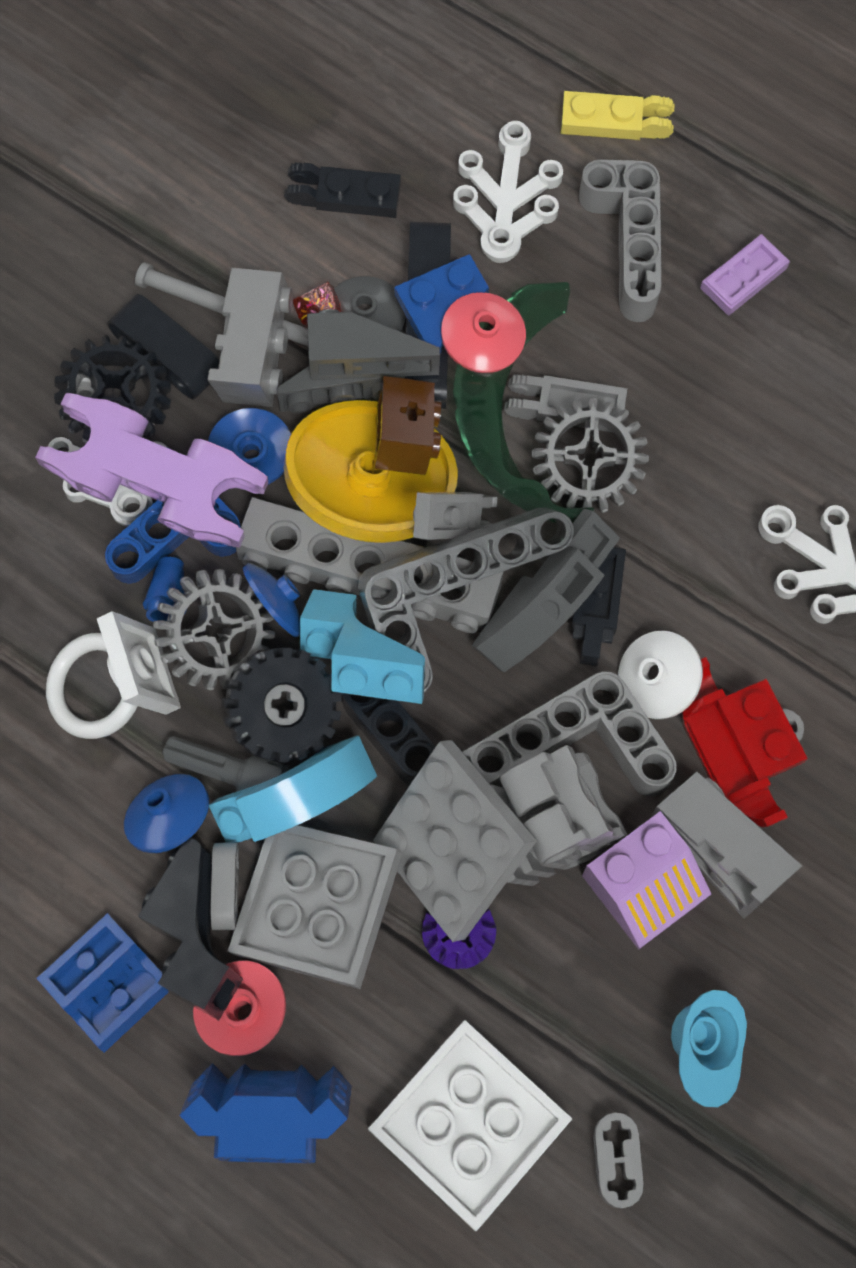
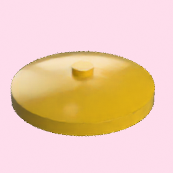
[284,400,458,543]

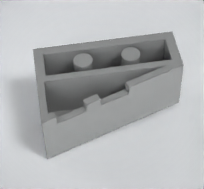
[208,268,293,407]
[651,772,802,919]

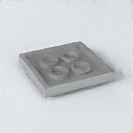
[373,740,537,942]
[228,825,402,989]

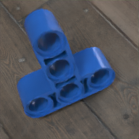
[105,447,241,584]

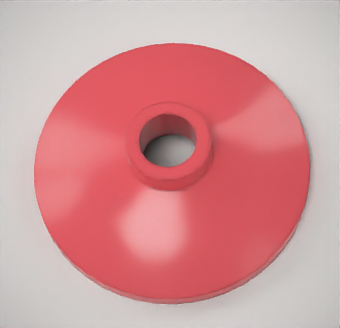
[441,292,526,373]
[193,961,286,1056]

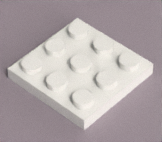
[368,1020,572,1232]

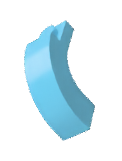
[209,736,377,843]

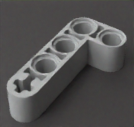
[578,159,661,322]

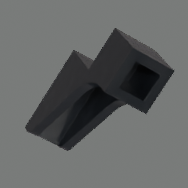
[138,838,243,1021]

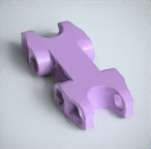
[35,393,268,548]

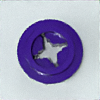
[422,909,496,969]

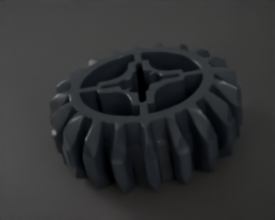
[54,334,171,444]

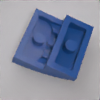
[36,913,169,1053]

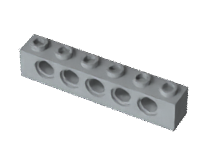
[236,497,504,633]

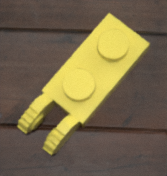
[561,91,675,140]

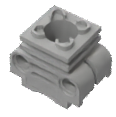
[490,745,627,886]

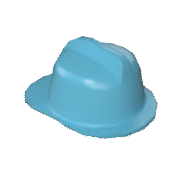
[671,990,747,1107]

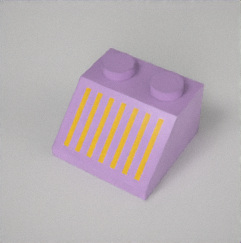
[582,811,711,950]

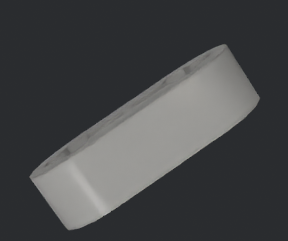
[211,843,239,930]
[593,1113,644,1209]

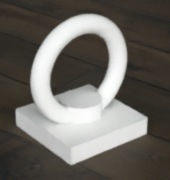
[46,611,181,739]

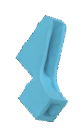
[300,589,425,704]

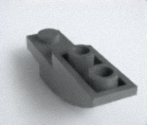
[472,509,620,673]

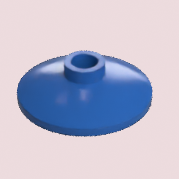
[208,408,291,484]
[243,563,300,637]
[124,774,209,853]

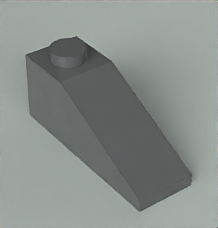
[307,309,440,380]

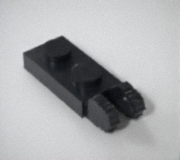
[284,162,401,218]

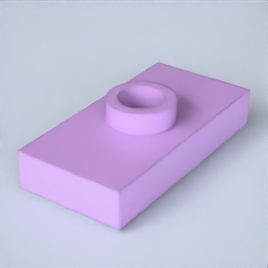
[700,234,790,316]

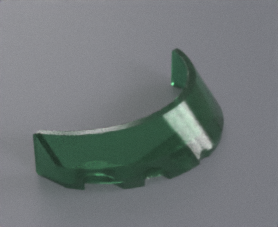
[453,282,594,524]

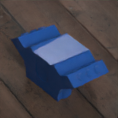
[179,1063,352,1164]

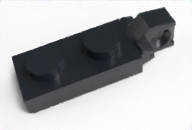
[571,547,626,666]

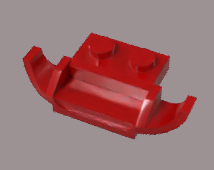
[682,657,808,827]

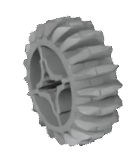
[532,397,649,513]
[153,569,275,690]

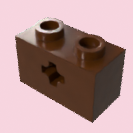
[374,376,441,475]

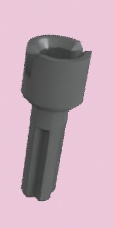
[162,736,290,791]

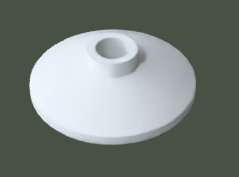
[618,631,703,719]

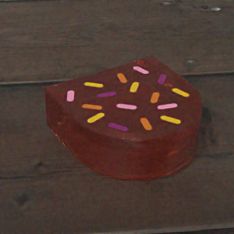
[293,282,341,328]

